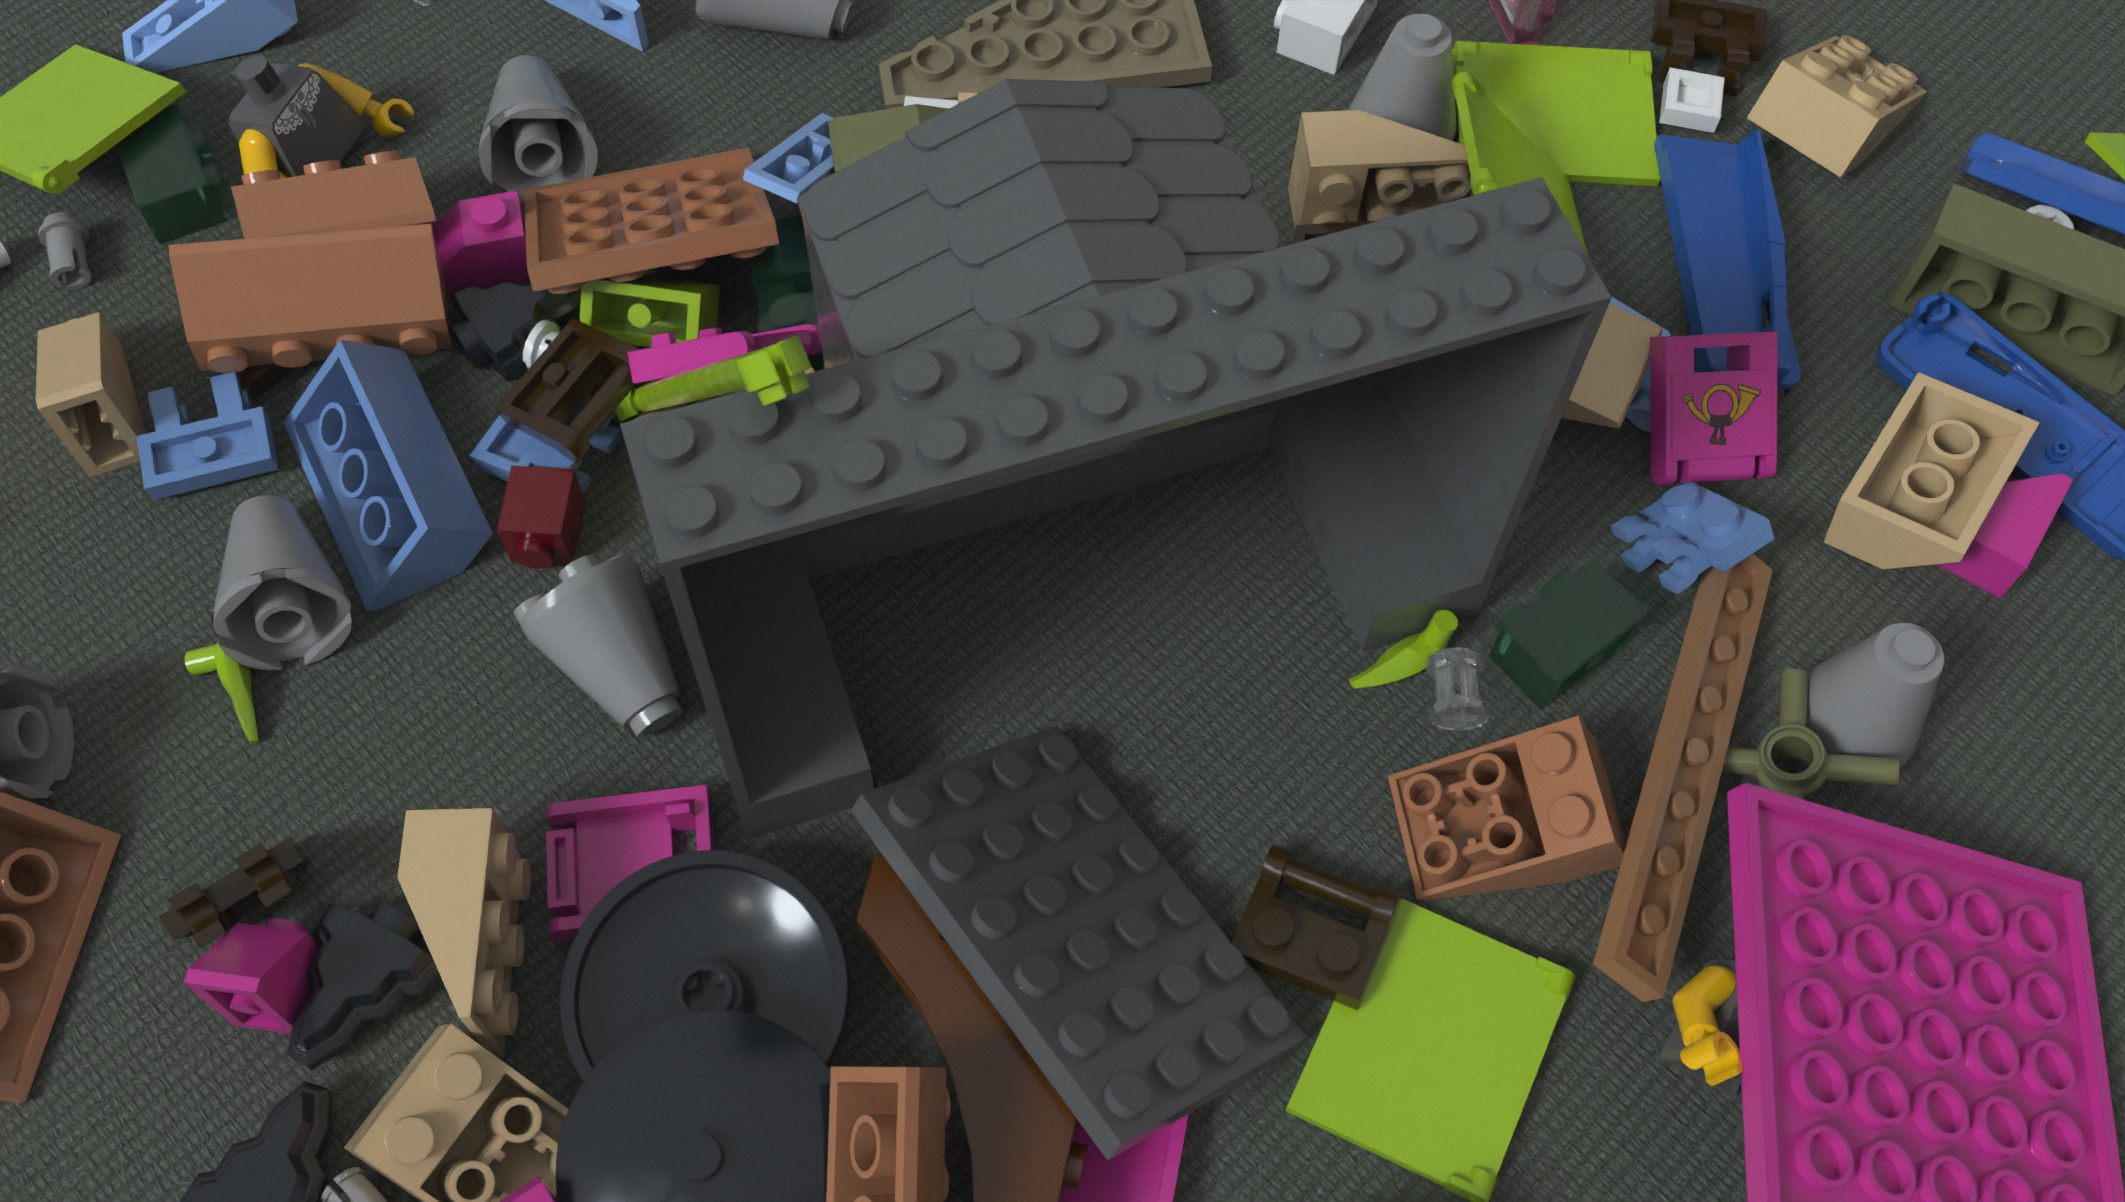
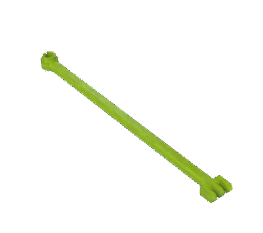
[613,335,811,422]

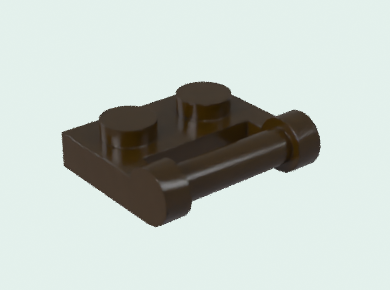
[494,318,646,463]
[1231,844,1403,1010]

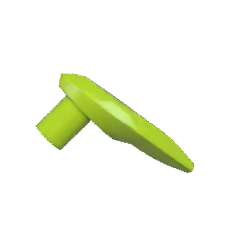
[1348,610,1458,689]
[185,642,259,744]

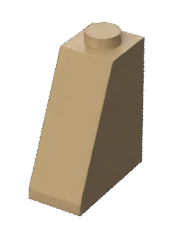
[36,312,145,477]

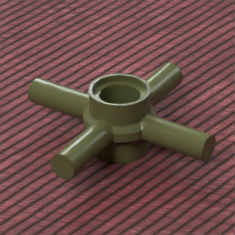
[1721,669,1899,801]

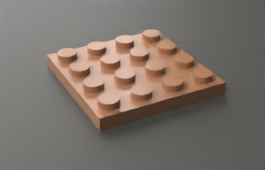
[524,147,779,294]

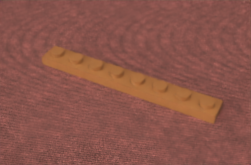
[1593,554,1773,1002]

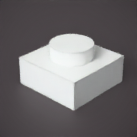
[1659,68,1725,133]

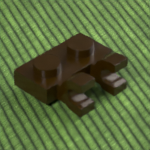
[1651,0,1767,97]
[159,838,308,948]

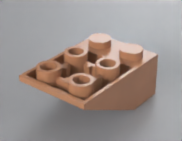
[1388,716,1627,901]

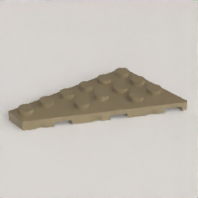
[879,0,1212,109]

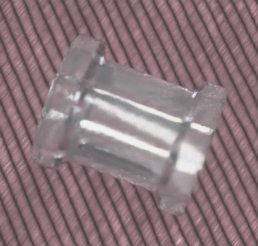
[1426,647,1489,731]

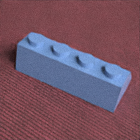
[283,339,493,611]

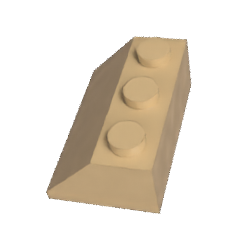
[1824,372,2040,569]

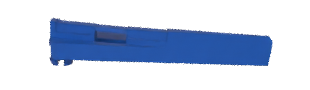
[1654,130,1801,396]
[1959,133,2125,236]
[1875,292,2125,562]

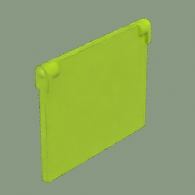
[1452,40,1660,187]
[0,44,186,194]
[1451,72,1588,255]
[1286,899,1576,1202]

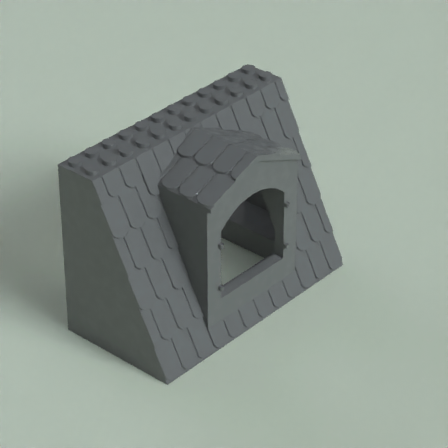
[620,79,1612,839]

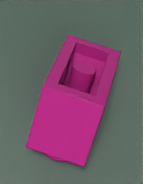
[433,190,530,296]
[1936,473,2074,598]
[183,918,318,1034]

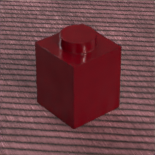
[497,465,586,569]

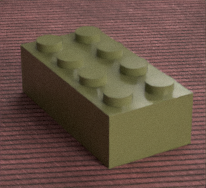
[1889,183,2125,396]

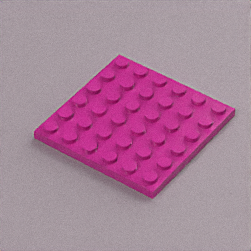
[1727,783,2125,1202]

